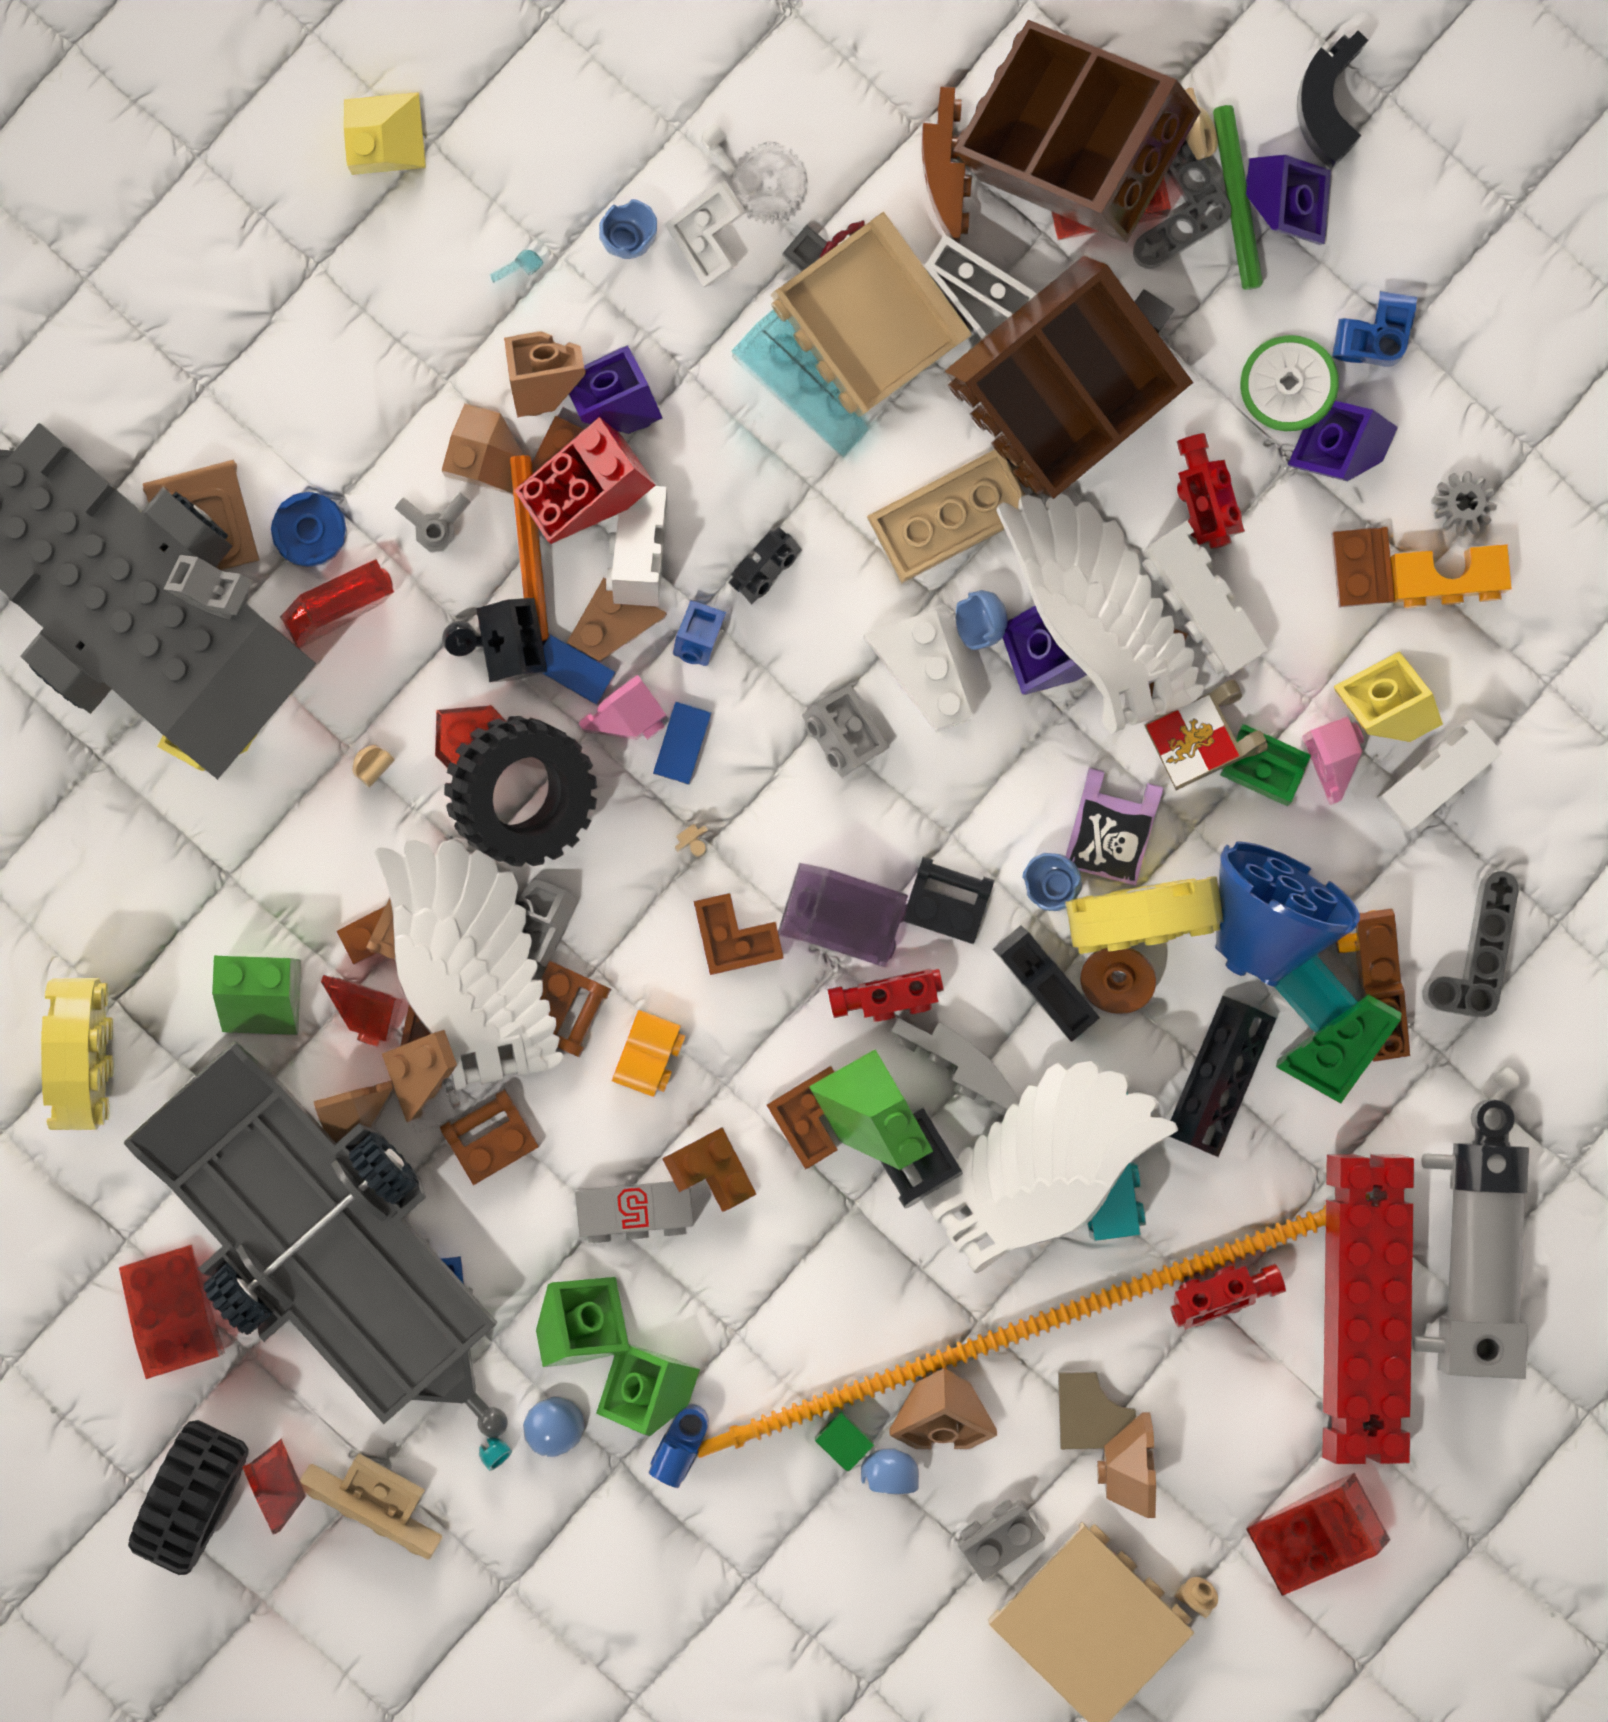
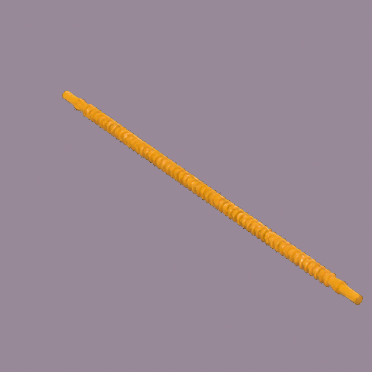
[697,1193,1370,1458]

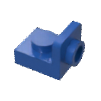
[673,600,726,666]

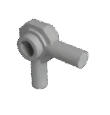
[394,492,471,553]

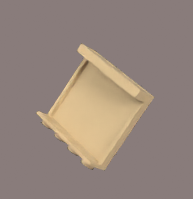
[770,211,972,417]
[988,1522,1194,1722]

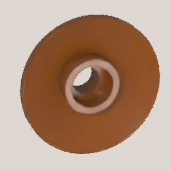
[1080,948,1156,1014]

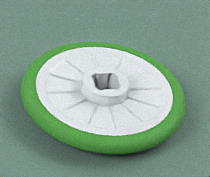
[1240,335,1339,431]

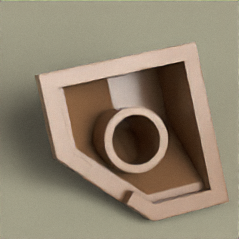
[504,331,585,418]
[441,403,524,495]
[313,1081,395,1143]
[889,1369,997,1449]
[1097,1412,1156,1518]

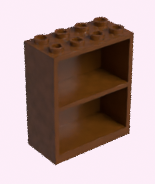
[954,20,1201,243]
[944,256,1194,499]

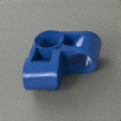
[1332,291,1417,367]
[648,1404,709,1488]

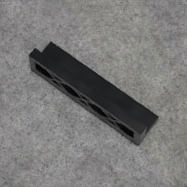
[1168,995,1277,1158]

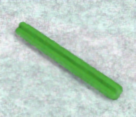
[1213,105,1263,290]

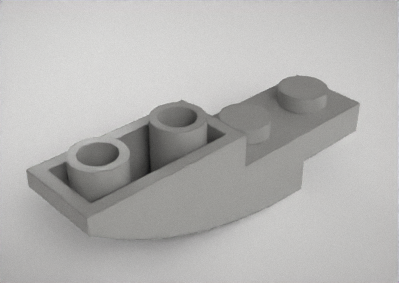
[891,1018,1020,1116]

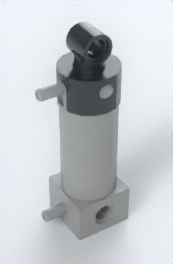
[1413,1099,1529,1379]

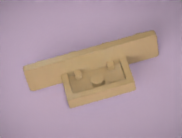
[297,1453,442,1560]

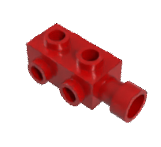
[1176,433,1245,549]
[827,968,944,1022]
[1170,1263,1286,1330]

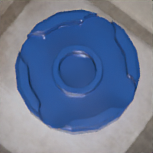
[271,492,347,568]

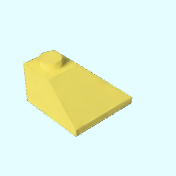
[343,92,426,175]
[1334,651,1443,742]

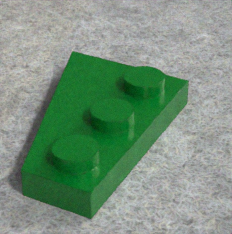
[1276,995,1402,1104]

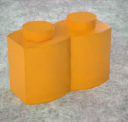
[611,1010,686,1097]

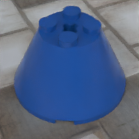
[1215,841,1360,987]

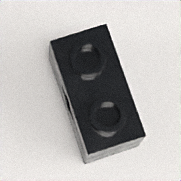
[476,598,548,683]

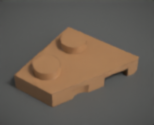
[567,577,667,662]

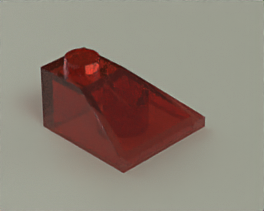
[321,975,403,1047]

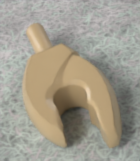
[1185,88,1218,160]

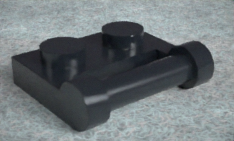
[902,856,995,944]
[880,1108,963,1209]

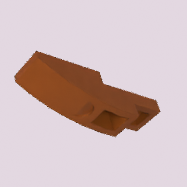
[921,86,972,243]
[1355,908,1410,1062]

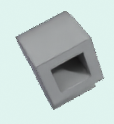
[164,555,252,619]

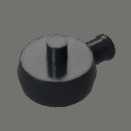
[442,621,483,656]

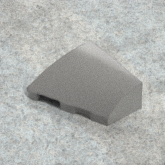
[515,878,579,967]

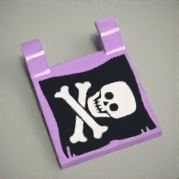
[1066,767,1163,886]

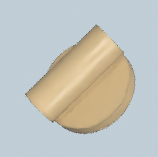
[353,745,395,788]
[674,824,708,857]
[1174,1577,1218,1619]

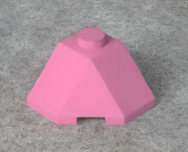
[579,675,668,740]
[1302,716,1364,805]

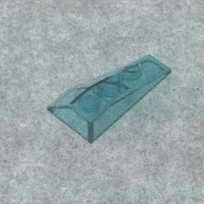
[731,310,868,458]

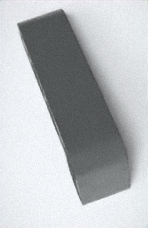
[1422,871,1519,1017]

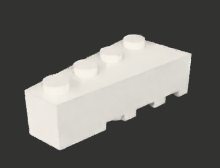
[1142,520,1268,678]

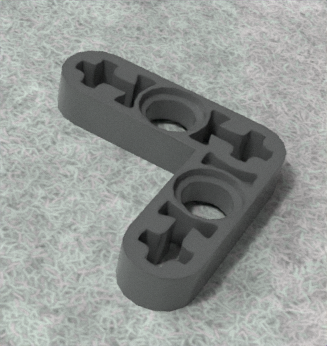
[1133,139,1231,269]

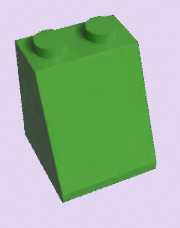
[212,955,301,1035]
[809,1049,933,1170]

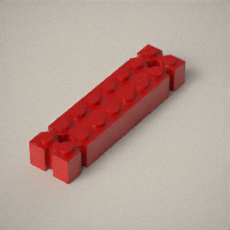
[1322,1154,1414,1464]

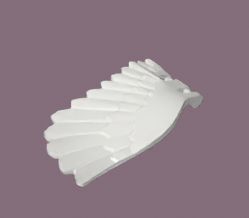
[996,493,1204,733]
[374,839,564,1091]
[922,1061,1178,1273]

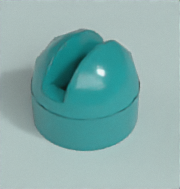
[479,1437,512,1471]

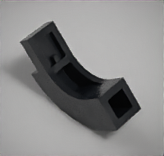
[1297,30,1369,170]

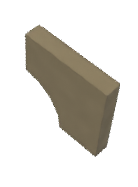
[1058,1371,1136,1450]

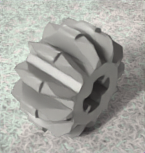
[1431,471,1497,536]

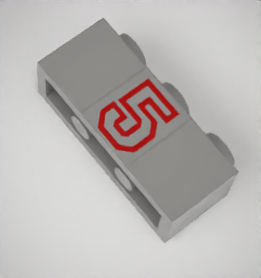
[575,1181,694,1243]

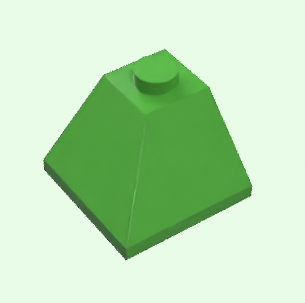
[536,1277,630,1367]
[596,1344,700,1436]

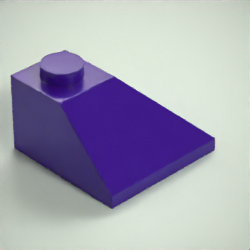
[1246,154,1331,245]
[568,345,663,434]
[1288,401,1398,482]
[1002,606,1087,695]

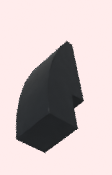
[992,925,1100,1042]

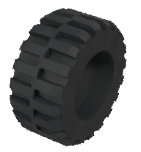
[444,716,598,867]
[128,1420,249,1575]

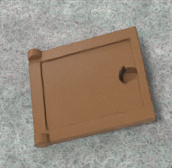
[143,459,260,571]

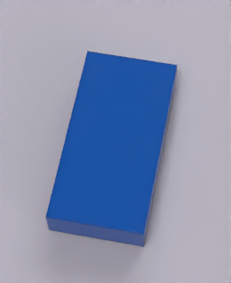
[542,634,616,705]
[653,701,712,785]

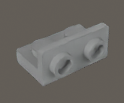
[802,684,890,778]
[957,1499,1045,1582]

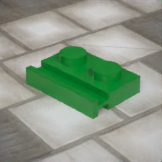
[1220,724,1312,807]

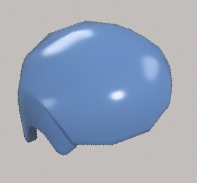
[599,199,657,259]
[955,590,1008,650]
[1022,853,1082,911]
[523,1396,585,1457]
[861,1449,919,1494]

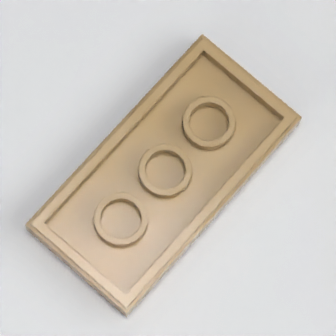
[867,449,1025,584]

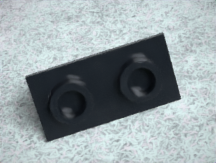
[728,527,802,605]

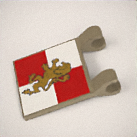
[1144,680,1268,791]

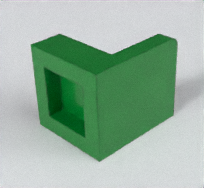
[815,1410,874,1471]

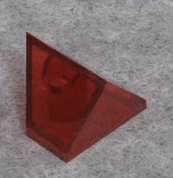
[435,704,507,769]
[242,1438,306,1535]

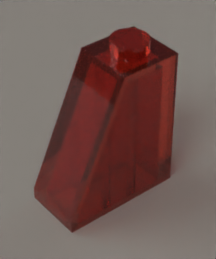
[280,559,394,649]

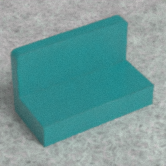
[1275,955,1358,1033]

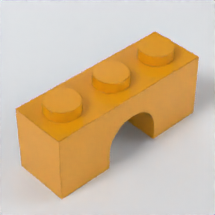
[1390,544,1512,608]

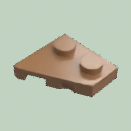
[382,1030,457,1122]

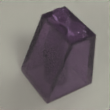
[778,862,908,967]

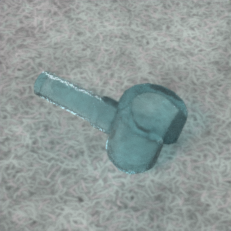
[489,250,544,283]

